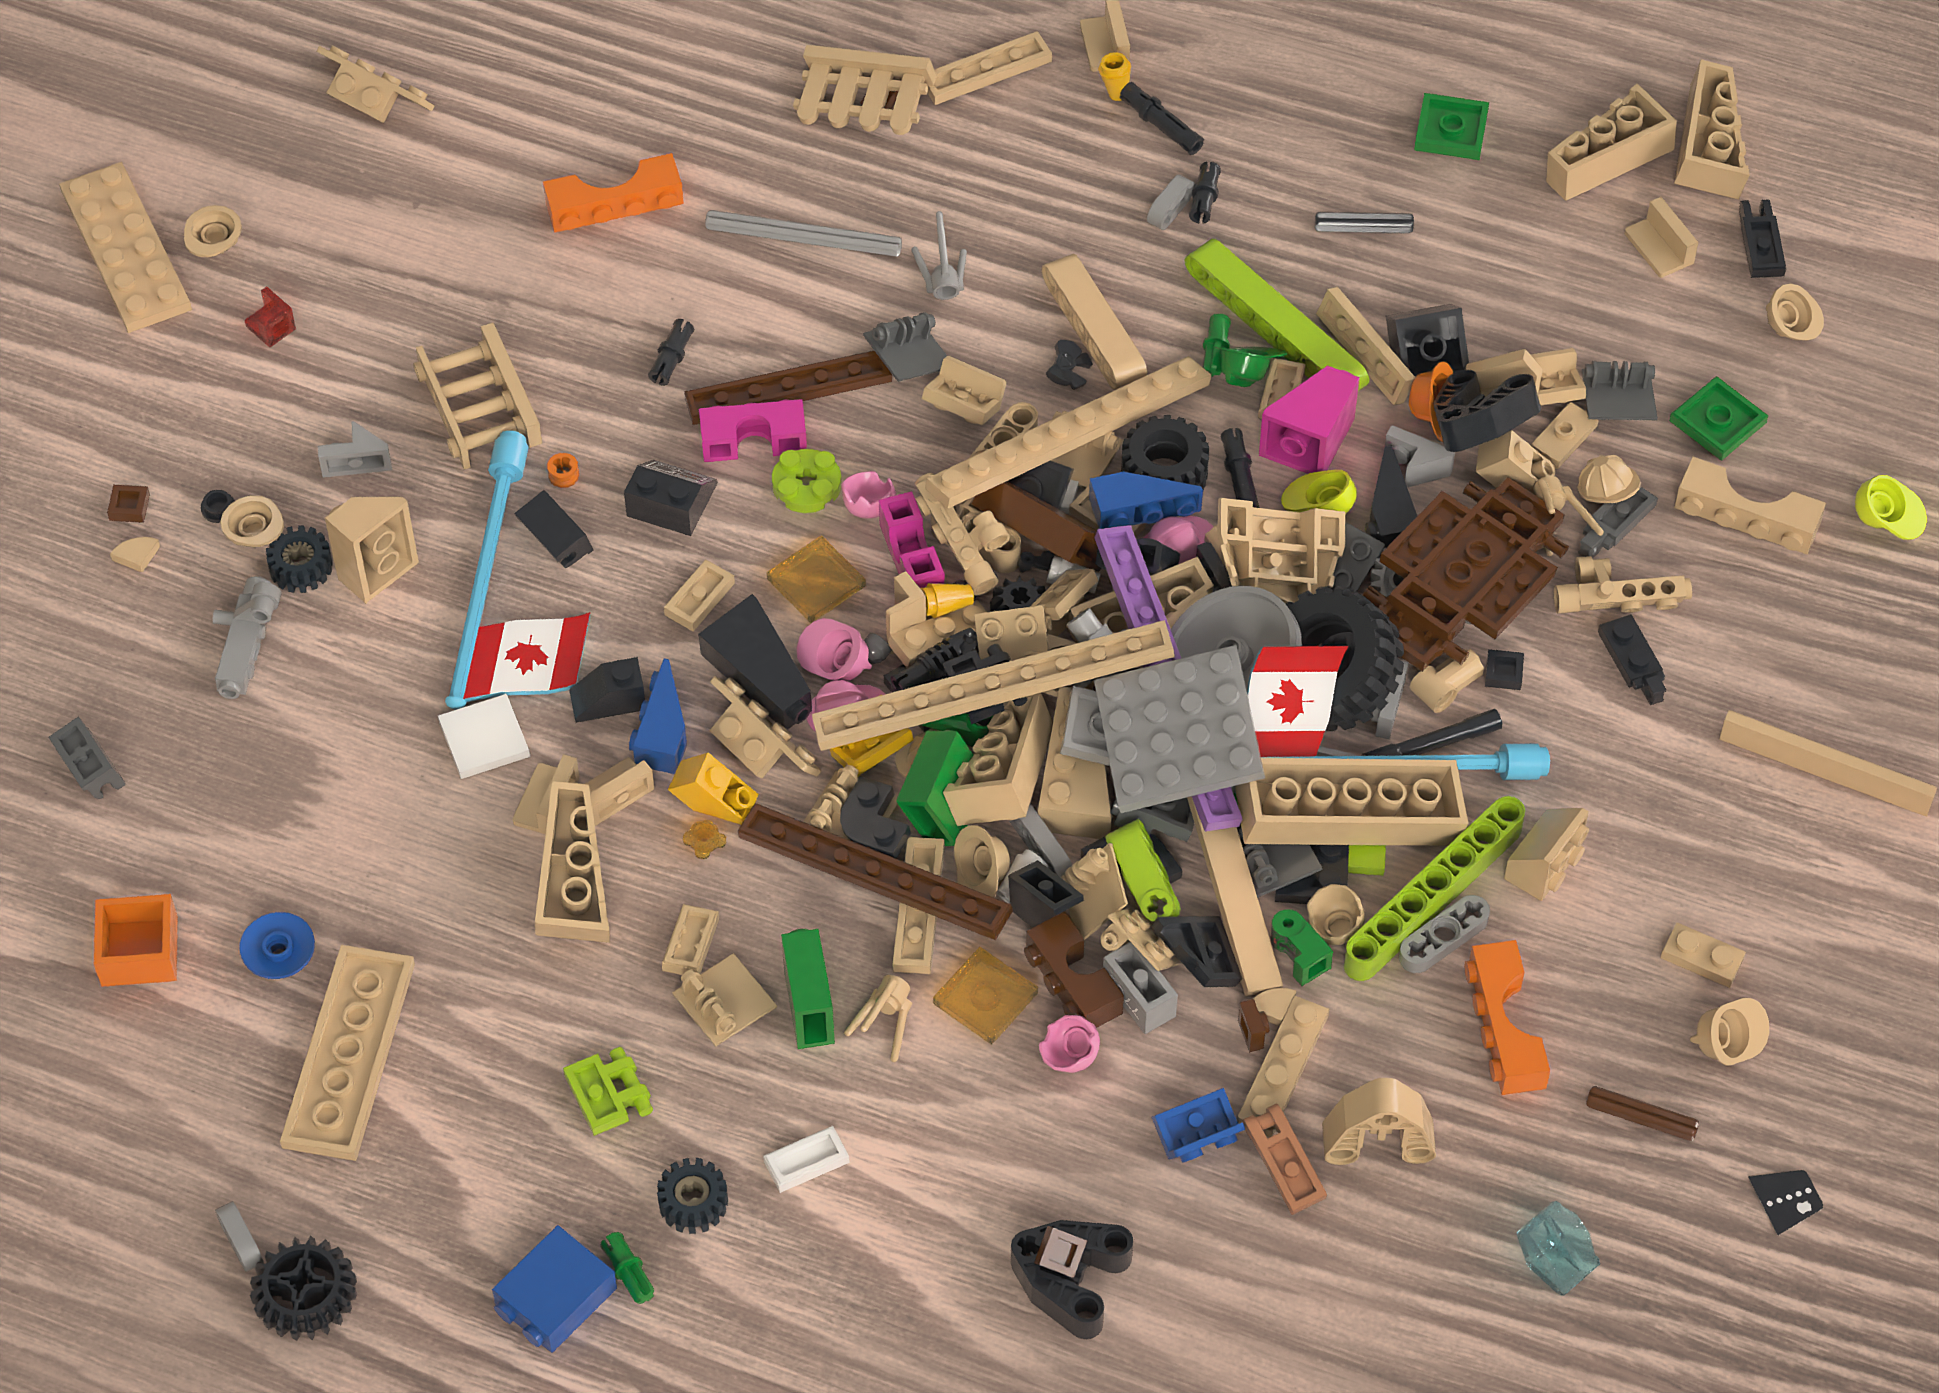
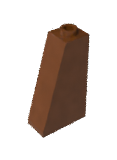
[971,481,1101,572]

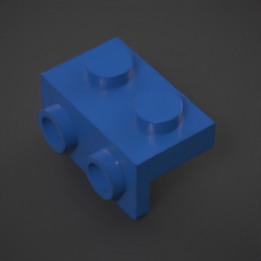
[1151,1088,1245,1163]

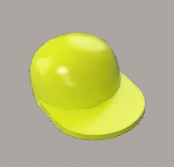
[1281,470,1357,515]
[1855,475,1927,540]

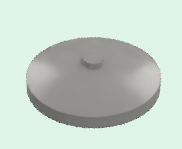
[1171,586,1302,689]

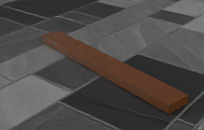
[737,803,1013,941]

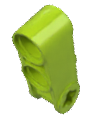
[1105,819,1181,922]

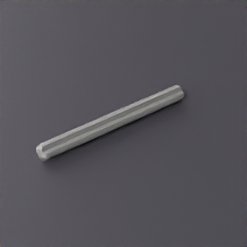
[705,210,902,257]

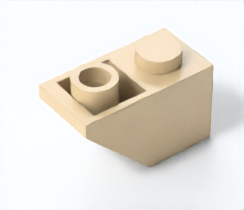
[1476,430,1556,494]

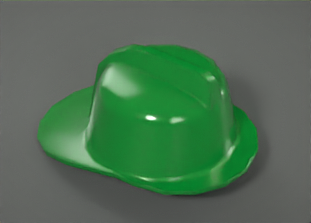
[1215,347,1288,387]

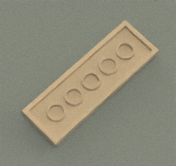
[59,162,192,333]
[280,945,415,1161]

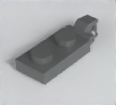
[1578,486,1658,558]

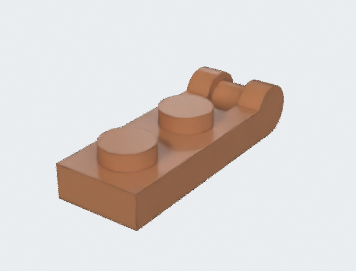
[1242,1103,1327,1215]

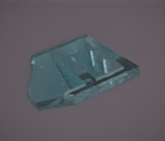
[1516,1201,1600,1296]

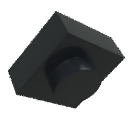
[1485,649,1524,690]

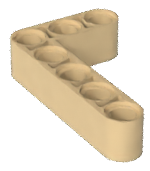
[931,402,1038,573]

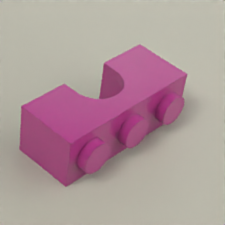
[699,400,807,462]
[879,491,945,588]

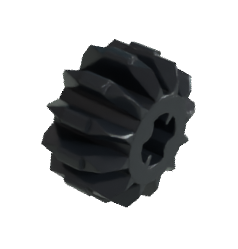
[990,574,1046,612]

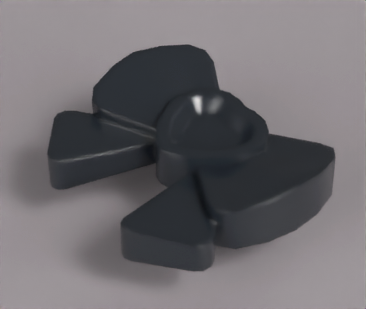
[1046,340,1093,390]

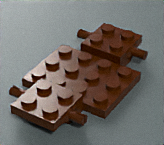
[1363,477,1569,672]

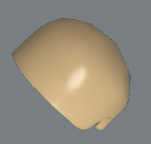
[1307,884,1365,945]

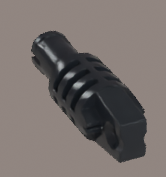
[890,628,979,691]

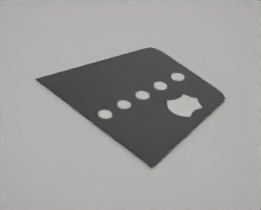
[1748,1170,1823,1235]

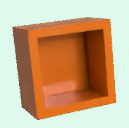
[94,894,178,987]

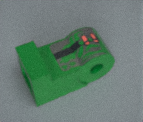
[1271,909,1333,987]

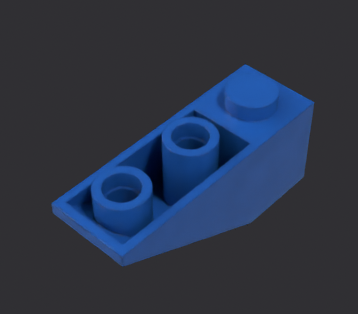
[1089,472,1203,529]
[629,658,687,774]

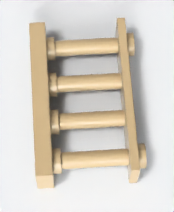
[413,322,542,470]

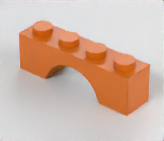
[543,153,684,233]
[1464,940,1550,1095]

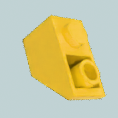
[668,753,759,825]

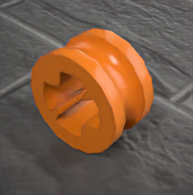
[547,453,579,488]

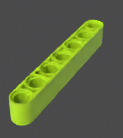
[1184,238,1369,391]
[1344,796,1525,981]

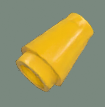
[1098,52,1131,101]
[920,583,974,619]

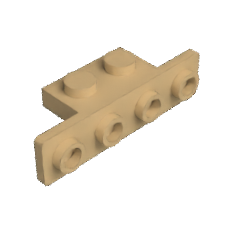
[316,45,434,123]
[709,676,821,778]

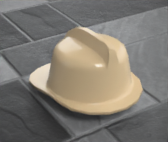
[954,825,1010,898]
[1690,998,1769,1065]

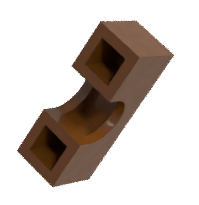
[1024,912,1124,1028]

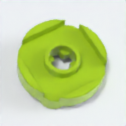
[772,449,842,513]

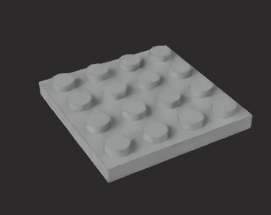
[1094,645,1265,813]

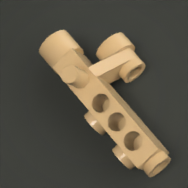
[915,473,1010,595]
[1554,556,1692,614]

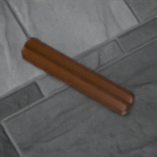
[1586,1086,1699,1141]

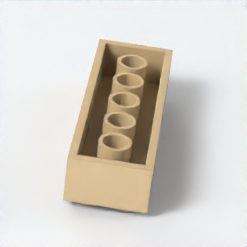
[1235,758,1468,846]

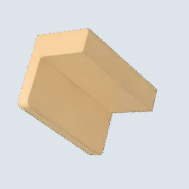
[1080,0,1130,72]
[1625,197,1698,278]
[1466,349,1543,397]
[1030,569,1099,637]
[886,571,926,654]
[512,754,580,834]
[585,757,654,826]

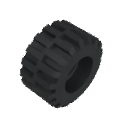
[1121,415,1209,490]

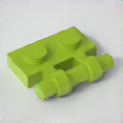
[563,1047,653,1136]

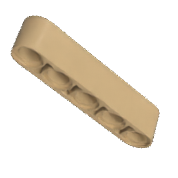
[1042,253,1147,390]

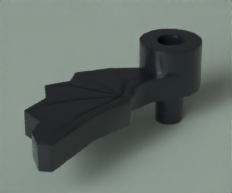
[1017,550,1059,573]

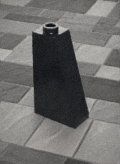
[698,594,812,730]

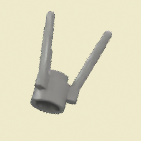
[911,211,967,300]

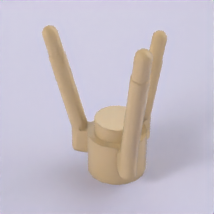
[1533,476,1604,556]
[844,975,912,1062]

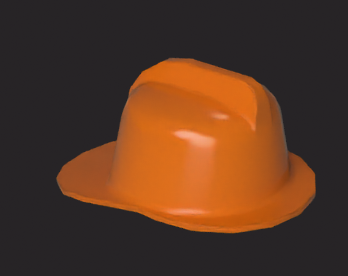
[1409,361,1453,442]

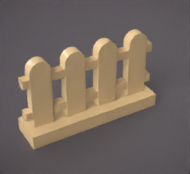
[793,45,937,135]

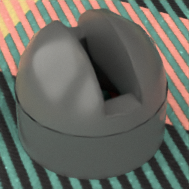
[864,633,892,664]

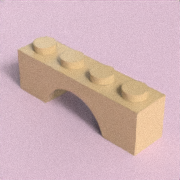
[1674,457,1826,554]

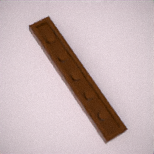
[684,350,892,425]

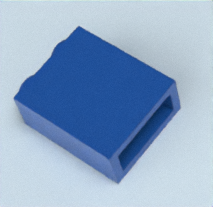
[492,1225,617,1353]

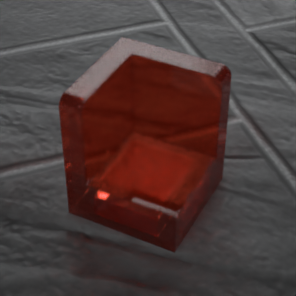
[245,286,296,348]

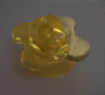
[683,820,727,859]

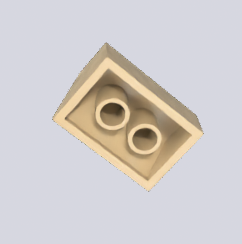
[325,497,419,604]

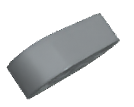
[1147,175,1195,230]
[215,1201,264,1272]

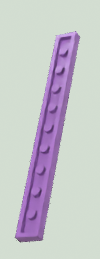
[1095,525,1243,832]

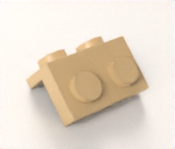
[1530,348,1586,405]
[922,356,1006,425]

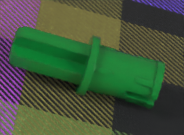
[1203,314,1231,377]
[600,1232,654,1304]

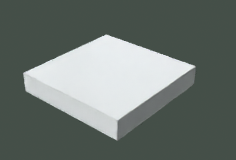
[438,694,530,779]

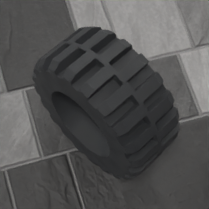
[1286,586,1404,731]

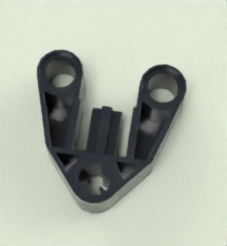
[1433,370,1541,452]
[1011,1220,1133,1339]

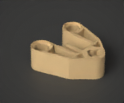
[1322,1078,1436,1165]

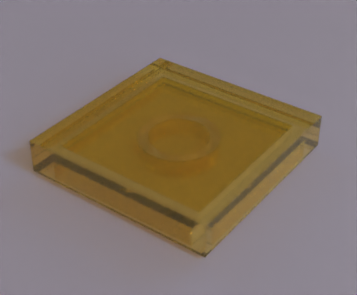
[767,535,866,623]
[933,946,1038,1045]

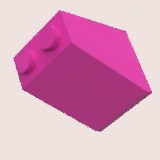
[1259,366,1360,474]

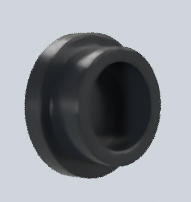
[201,490,235,523]

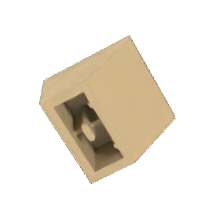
[1504,808,1589,901]

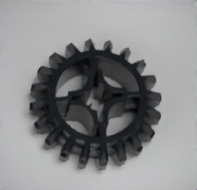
[250,1235,357,1341]

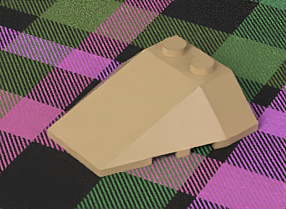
[1217,498,1345,604]

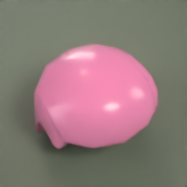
[841,471,896,519]
[1039,1015,1100,1073]

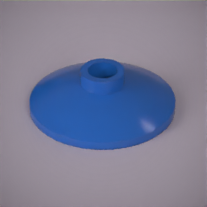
[239,912,315,979]

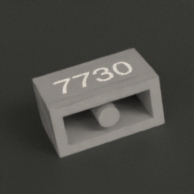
[1103,942,1178,1034]

